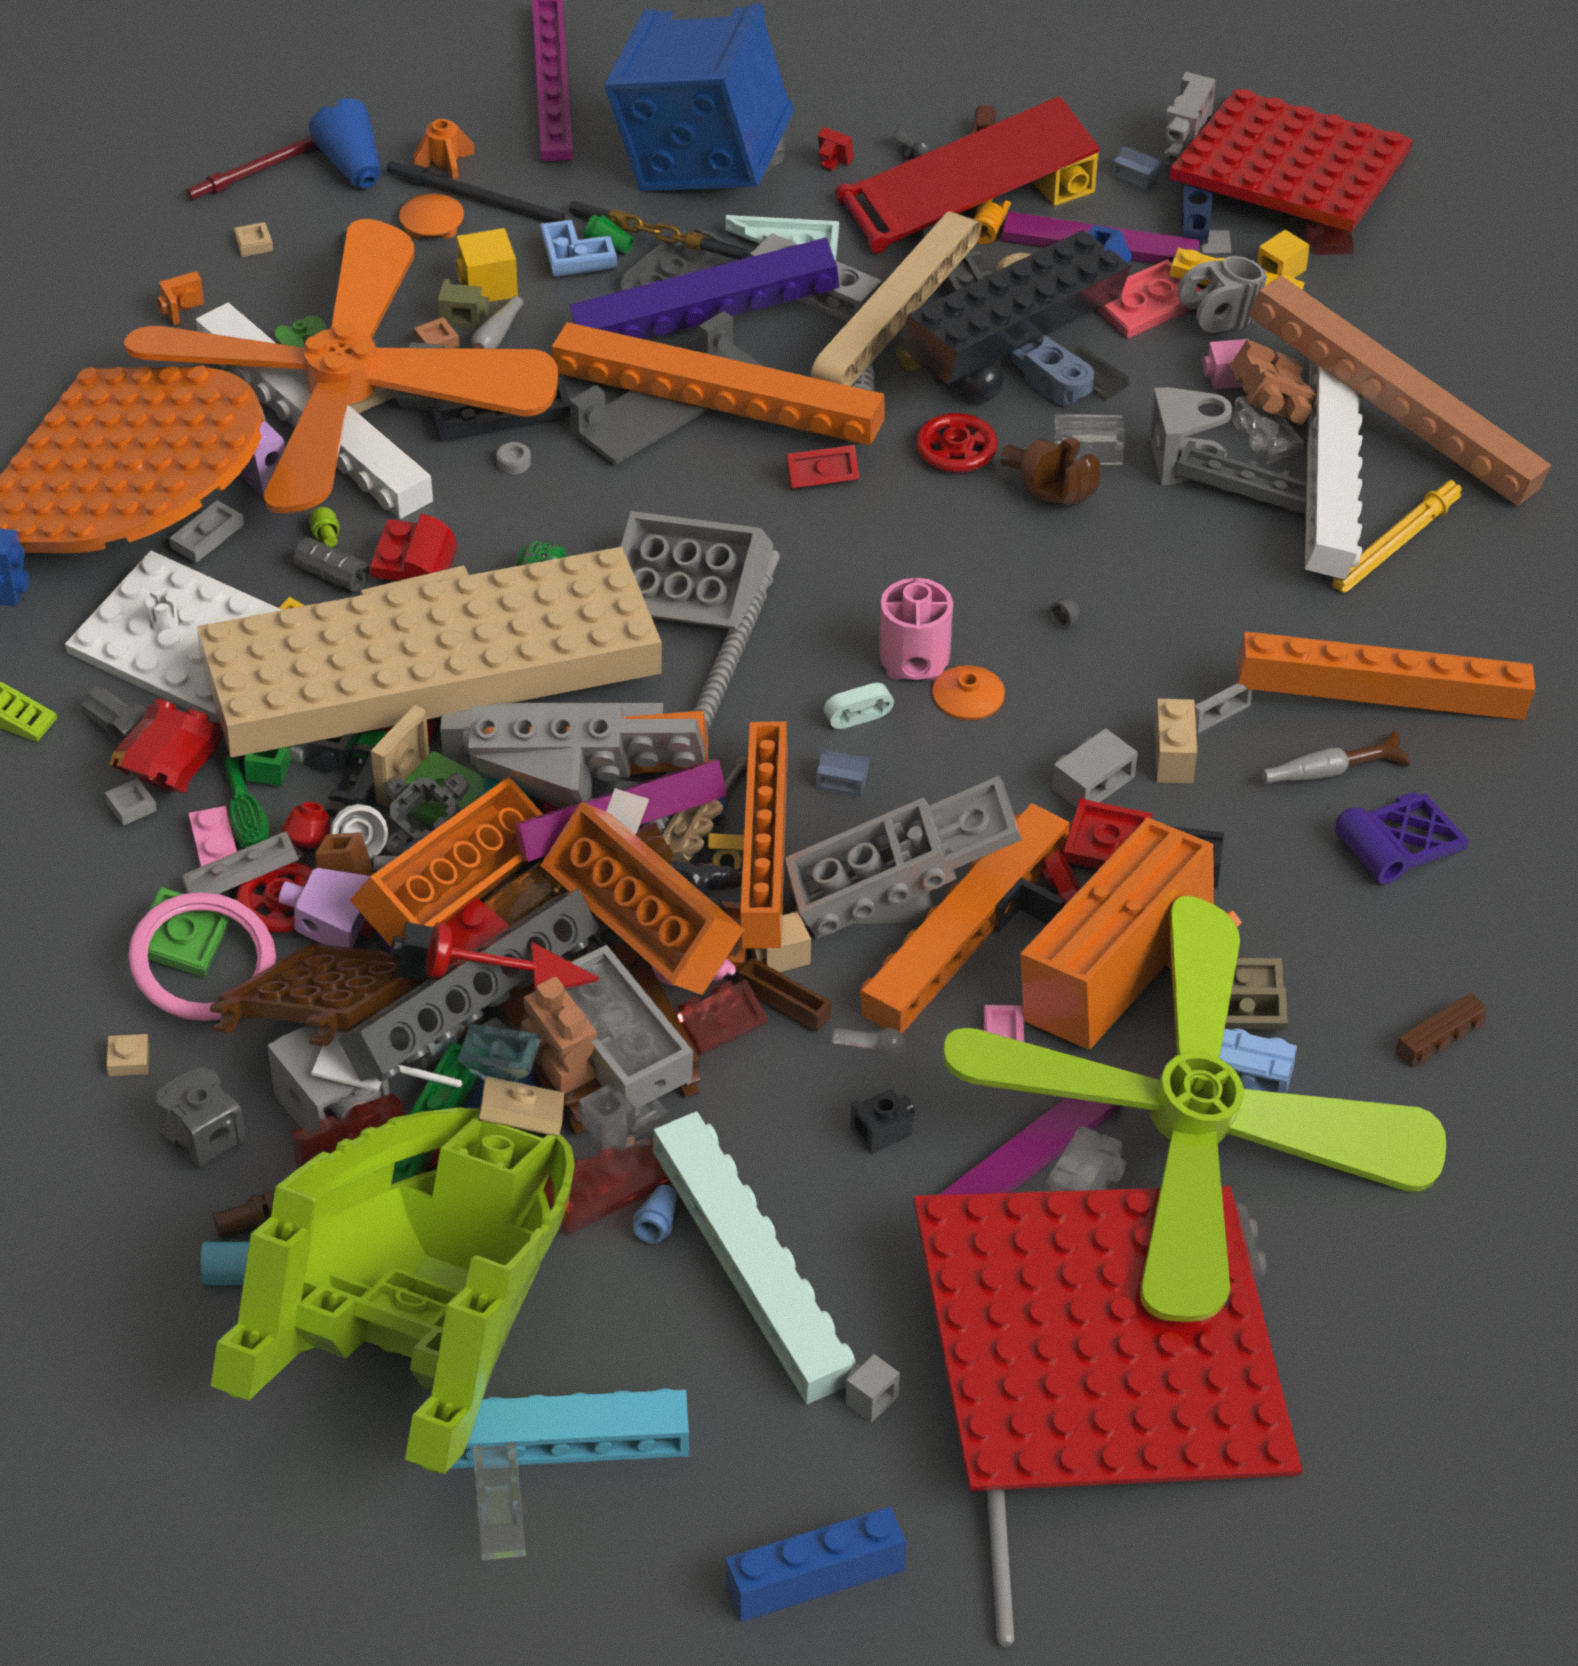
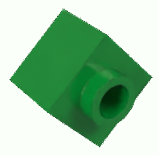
[244,746,292,786]

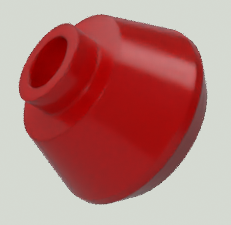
[281,801,331,849]

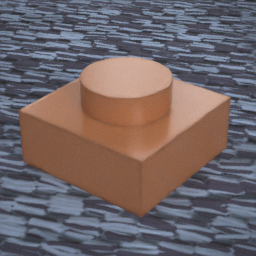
[414,317,460,348]

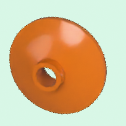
[932,665,1005,720]

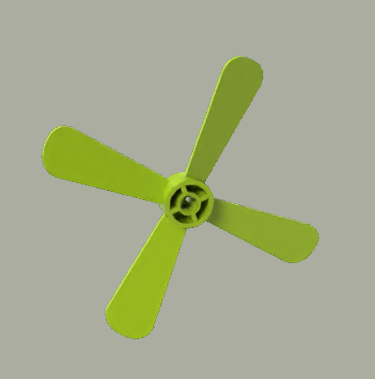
[942,896,1446,1322]

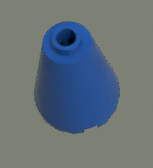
[309,99,381,188]

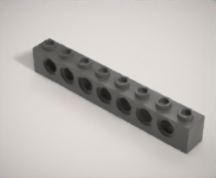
[338,889,600,1082]

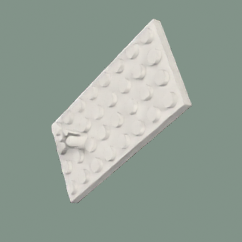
[65,551,310,763]

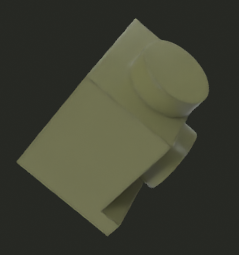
[437,279,489,329]

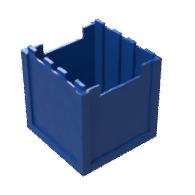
[604,3,794,191]

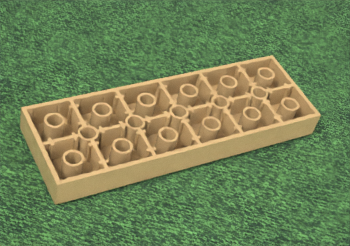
[197,547,662,758]

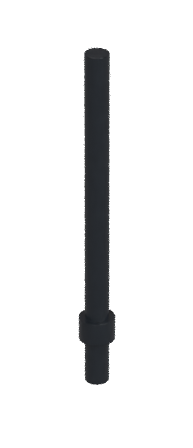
[387,160,565,223]

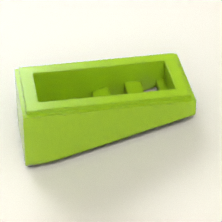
[0,682,57,742]

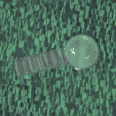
[830,1028,905,1058]

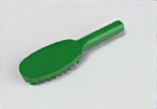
[223,756,269,848]

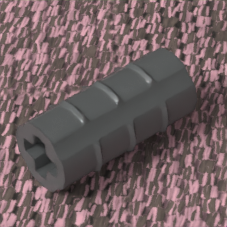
[294,538,370,592]

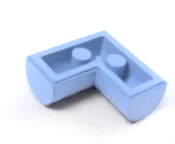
[540,220,617,277]

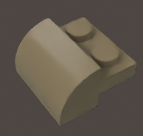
[1225,958,1288,1030]

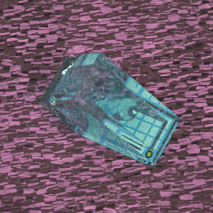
[458,1023,542,1082]

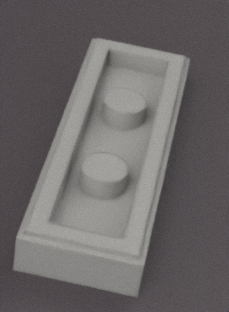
[181,832,299,894]

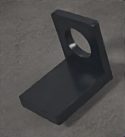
[994,878,1064,932]

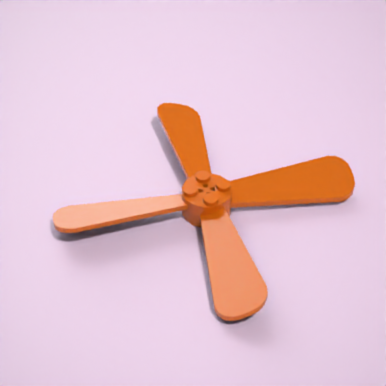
[124,219,558,514]

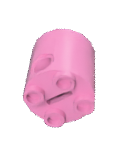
[879,578,953,680]

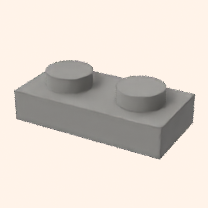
[169,500,244,563]

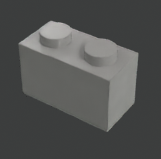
[1052,728,1138,809]

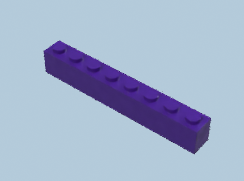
[569,237,840,339]

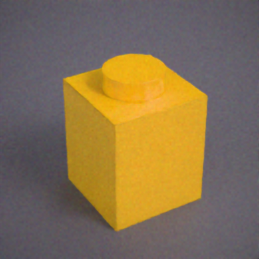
[1257,230,1310,278]

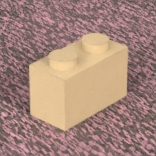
[1154,699,1197,783]

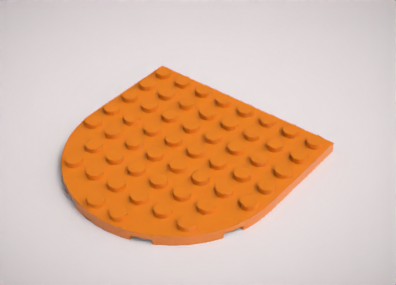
[0,365,264,553]

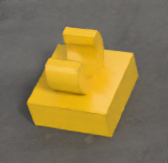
[708,833,744,870]

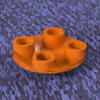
[399,194,464,238]

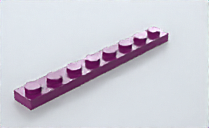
[532,0,573,161]

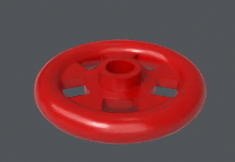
[916,413,998,473]
[236,862,314,933]

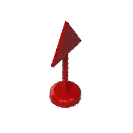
[426,922,599,992]

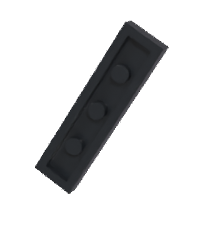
[431,384,570,441]

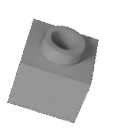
[845,1354,900,1423]

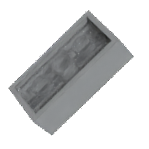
[565,945,693,1114]

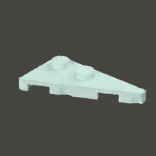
[726,215,839,260]

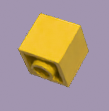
[1032,153,1098,206]
[455,228,518,302]

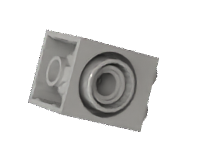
[267,1025,392,1154]

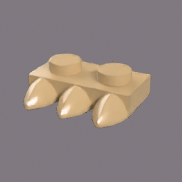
[662,800,723,862]

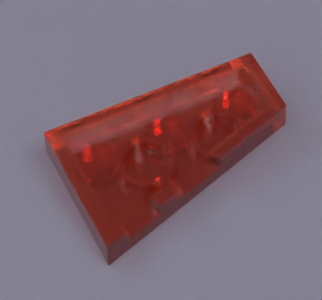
[291,1093,404,1169]

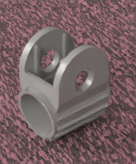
[1177,256,1267,333]

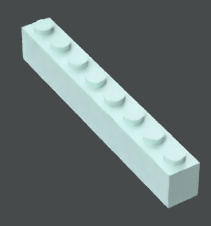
[653,1111,855,1405]

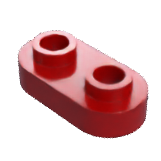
[1042,850,1081,906]

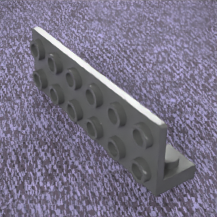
[570,311,765,465]

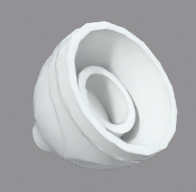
[330,804,388,860]

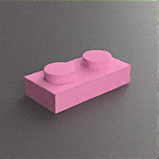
[189,806,237,867]

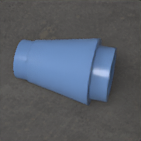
[633,1185,678,1244]

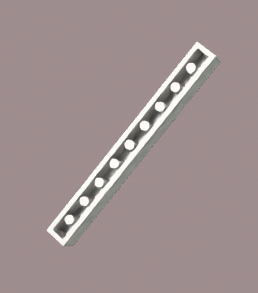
[195,302,433,520]
[1305,359,1363,580]

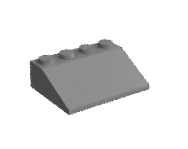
[621,511,774,630]

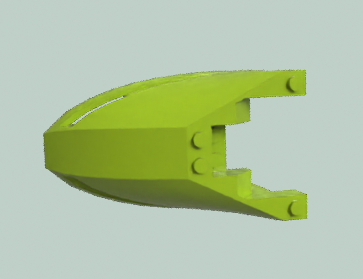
[211,1107,575,1474]

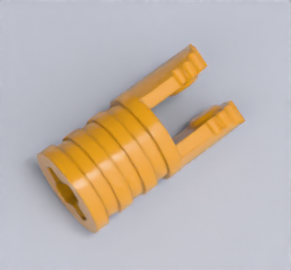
[973,199,1011,245]

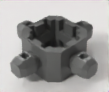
[384,773,470,856]

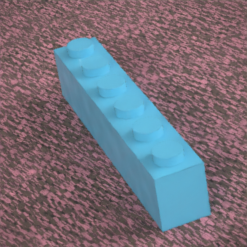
[450,1388,689,1469]

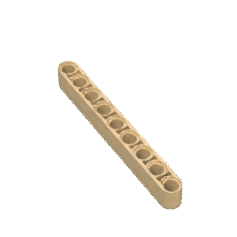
[811,211,981,386]

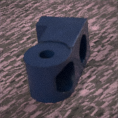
[1181,185,1213,244]

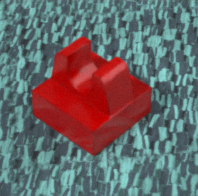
[817,127,854,171]

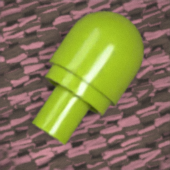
[309,507,340,547]

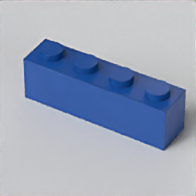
[726,1506,907,1622]

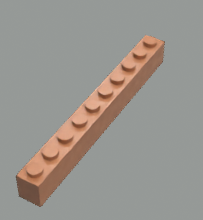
[1248,275,1552,506]

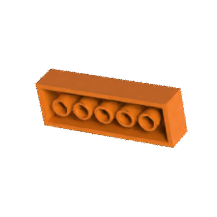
[350,776,543,946]
[540,801,745,995]

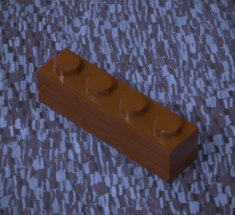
[738,958,832,1032]
[1395,993,1487,1068]

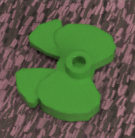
[275,316,327,348]

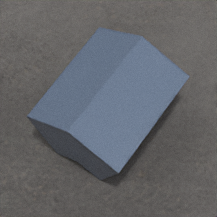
[1112,146,1163,191]
[816,750,870,797]

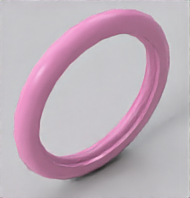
[128,892,277,1021]

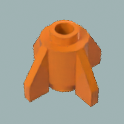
[412,119,475,179]

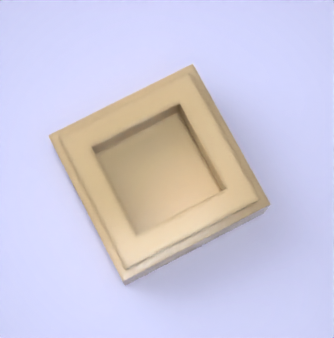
[233,222,273,257]

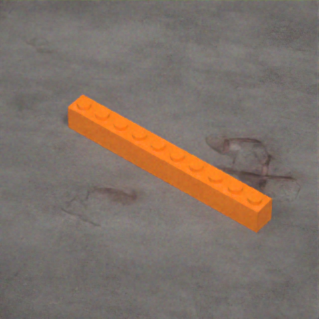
[551,322,884,446]

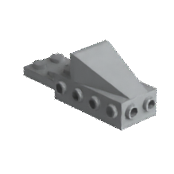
[463,705,706,809]
[785,776,1022,939]

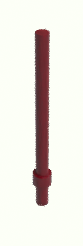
[186,136,317,201]

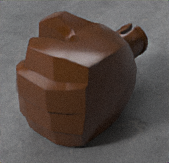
[1000,437,1100,505]

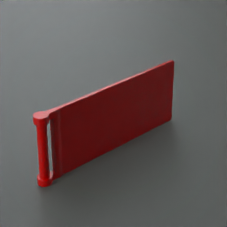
[835,96,1100,254]

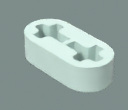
[823,683,894,729]

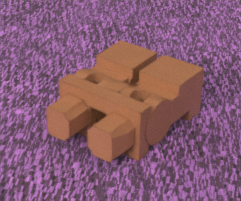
[1229,339,1317,425]
[520,977,597,1094]

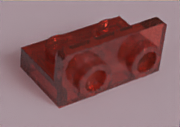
[1301,217,1354,255]
[677,980,769,1056]

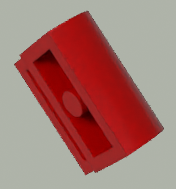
[370,514,457,581]

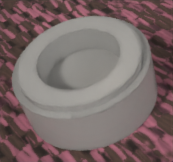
[496,442,531,474]

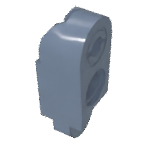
[1011,335,1094,406]

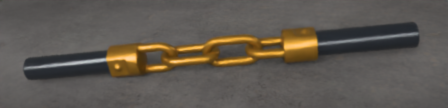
[569,200,748,260]

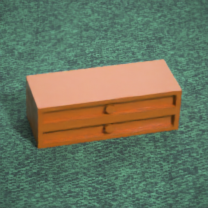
[1020,817,1214,1050]

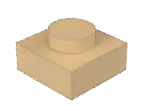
[107,1034,150,1077]

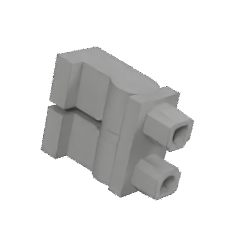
[1162,72,1216,166]

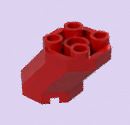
[109,698,223,794]

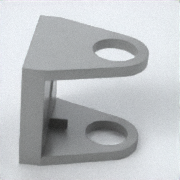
[1149,387,1232,486]

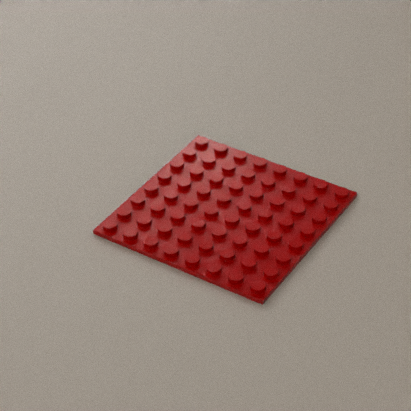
[913,1186,1303,1491]

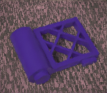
[1335,792,1469,885]

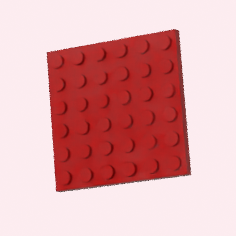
[1169,89,1413,232]

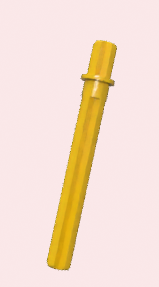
[1332,480,1462,593]

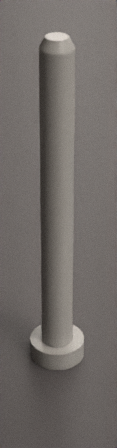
[985,1490,1015,1647]

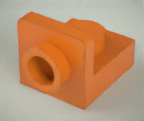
[157,271,204,326]

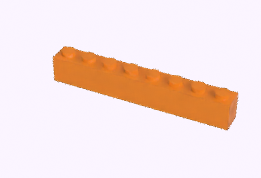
[1236,631,1535,720]
[741,721,788,949]
[859,803,1070,1037]

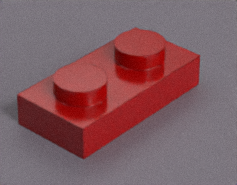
[785,445,860,489]

